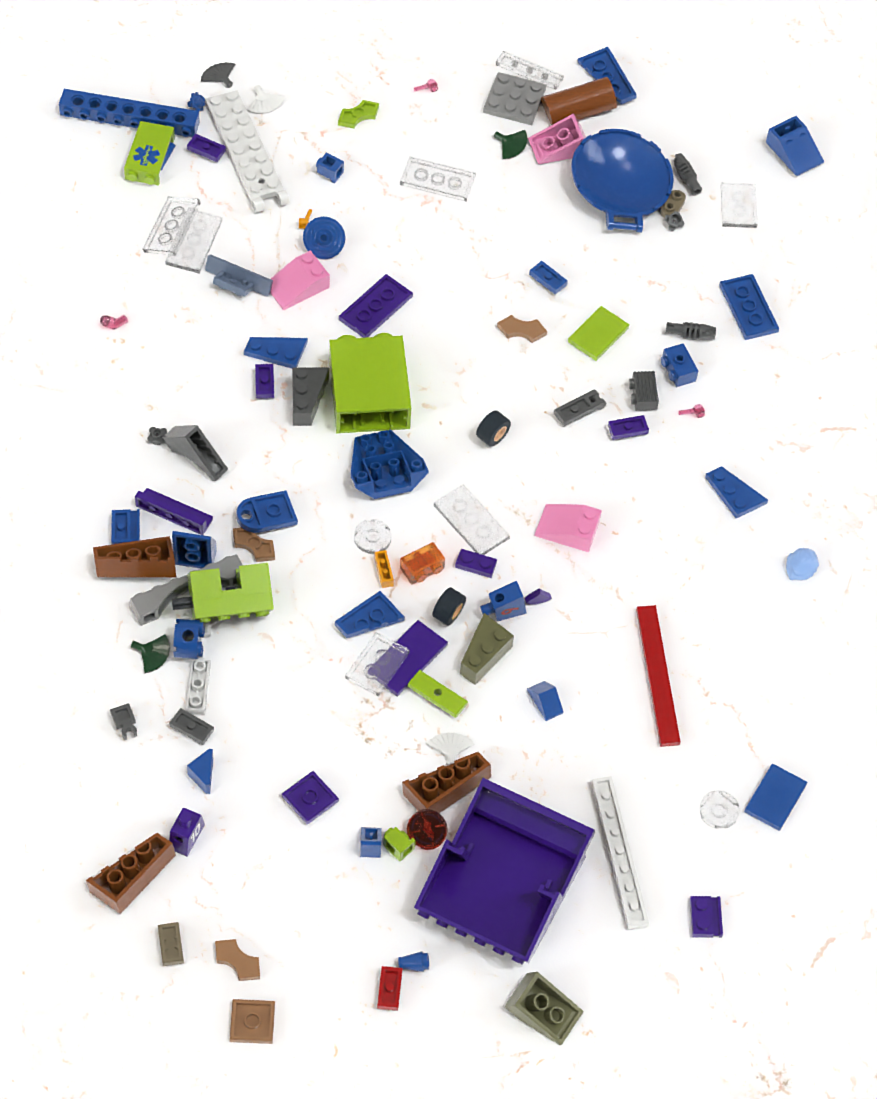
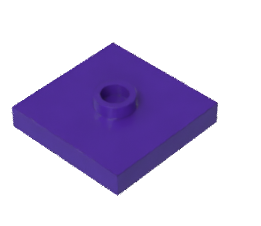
[282,771,339,825]

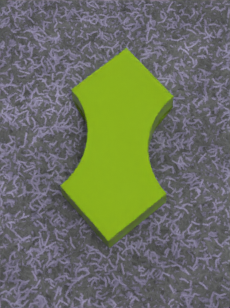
[338,100,379,129]

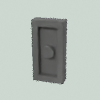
[169,708,214,745]

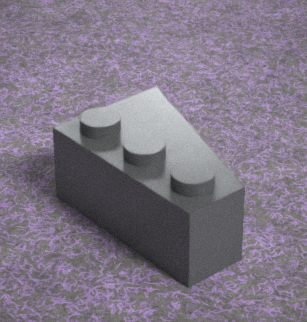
[292,367,329,426]

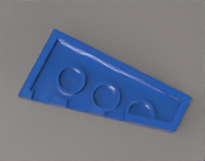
[577,46,637,105]

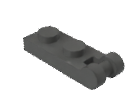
[554,389,607,427]

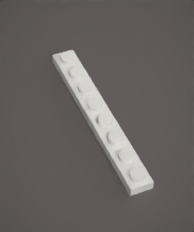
[591,776,649,930]

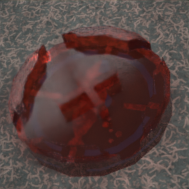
[406,809,448,850]

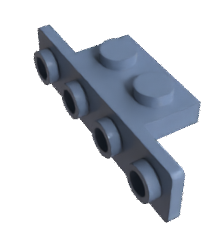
[205,254,273,297]

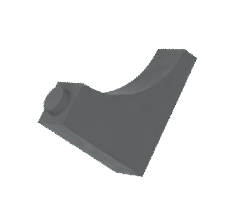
[162,425,228,481]

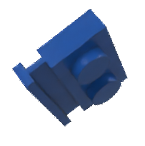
[111,509,140,544]

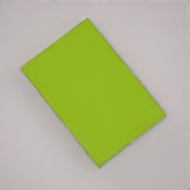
[568,306,630,361]

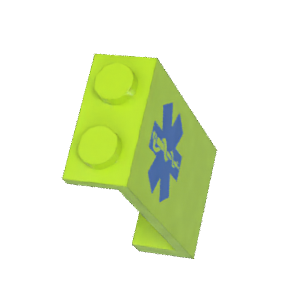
[124,121,175,186]

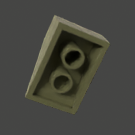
[504,971,584,1045]

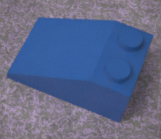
[172,531,217,569]

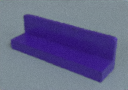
[135,488,213,535]

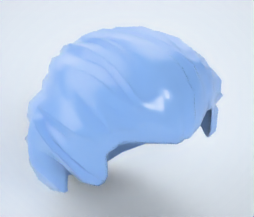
[786,548,819,580]

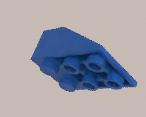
[766,116,824,176]

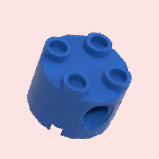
[173,619,205,659]

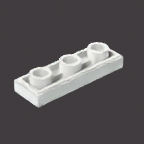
[185,659,211,715]

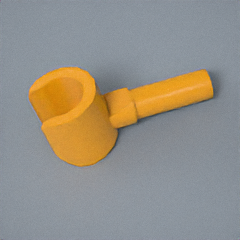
[299,209,312,229]

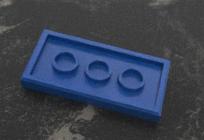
[719,274,779,340]

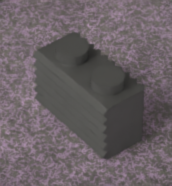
[629,371,659,411]

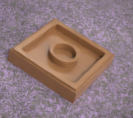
[230,999,275,1044]

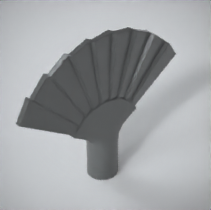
[201,62,236,88]

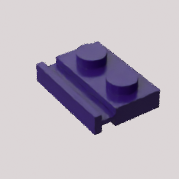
[690,896,723,938]

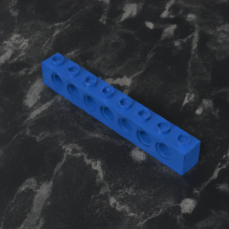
[59,88,200,137]

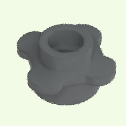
[664,211,685,231]
[147,427,167,445]

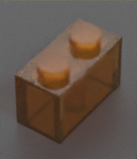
[400,542,445,585]

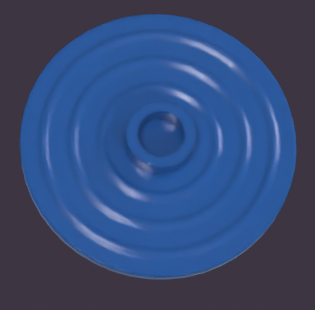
[303,216,346,259]

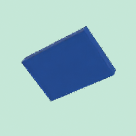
[744,763,808,831]

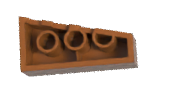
[93,536,177,577]
[402,752,492,821]
[86,833,176,914]

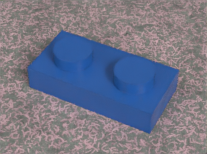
[529,260,568,295]

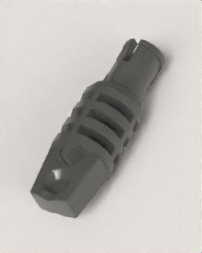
[673,153,703,195]
[665,322,716,340]

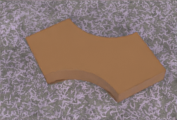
[497,315,548,343]
[233,527,275,562]
[215,939,260,981]

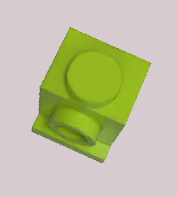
[383,827,416,861]

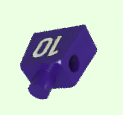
[169,808,205,857]

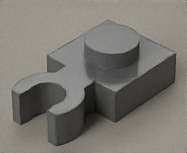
[110,703,137,740]

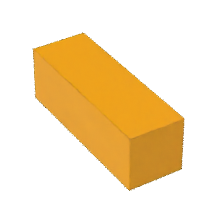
[374,550,394,588]

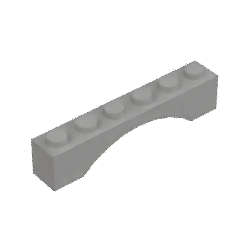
[130,554,243,626]

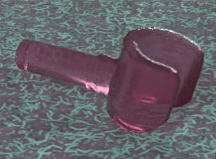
[413,79,438,92]
[678,404,705,418]

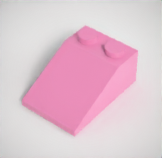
[528,114,586,164]
[270,250,330,310]
[535,504,602,552]

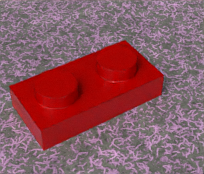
[377,966,403,1011]

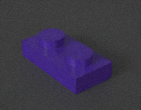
[187,133,226,163]
[255,364,274,399]
[608,415,649,440]
[455,548,498,579]

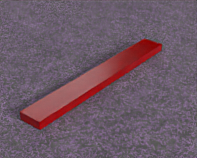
[636,605,681,747]

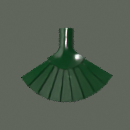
[494,130,528,160]
[131,634,170,673]

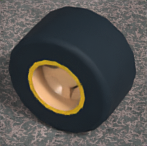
[476,410,511,447]
[432,587,466,626]

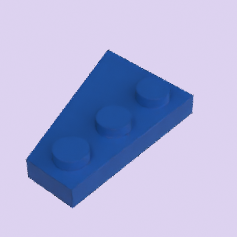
[244,337,308,369]
[705,466,768,519]
[335,591,405,638]

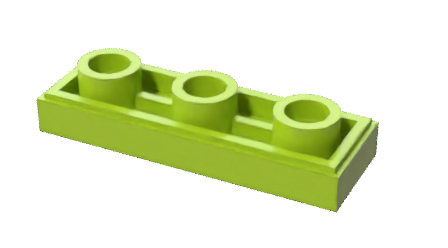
[408,670,468,718]

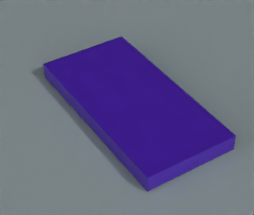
[338,274,413,338]
[367,620,448,697]

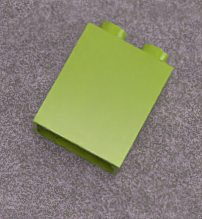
[329,333,412,434]

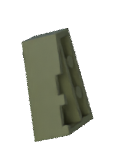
[460,613,514,685]

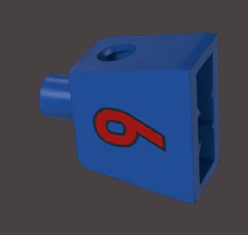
[480,581,527,621]

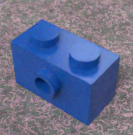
[661,343,698,387]

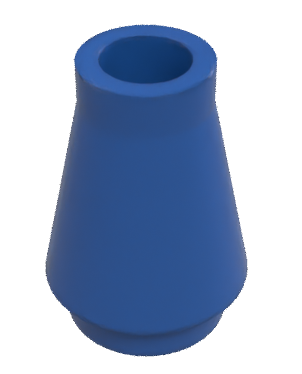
[398,951,429,972]

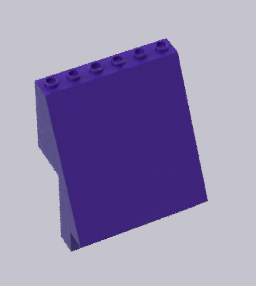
[414,778,595,965]

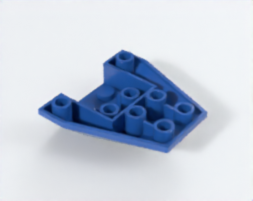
[350,430,429,499]

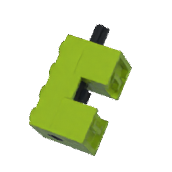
[172,563,274,623]

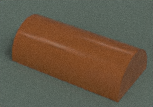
[541,77,617,125]

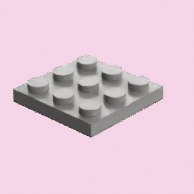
[483,72,547,126]

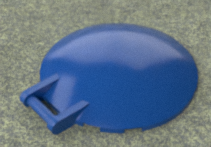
[571,129,674,233]

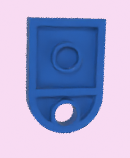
[236,490,298,533]

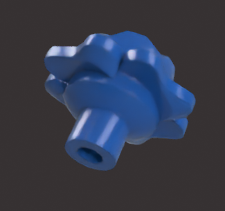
[187,92,206,111]

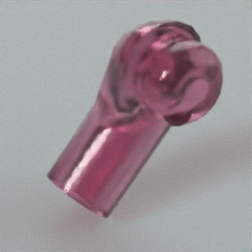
[100,314,128,330]

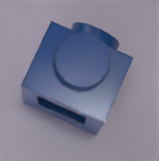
[316,152,344,184]

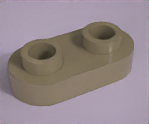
[660,190,686,218]

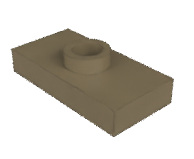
[158,922,184,966]

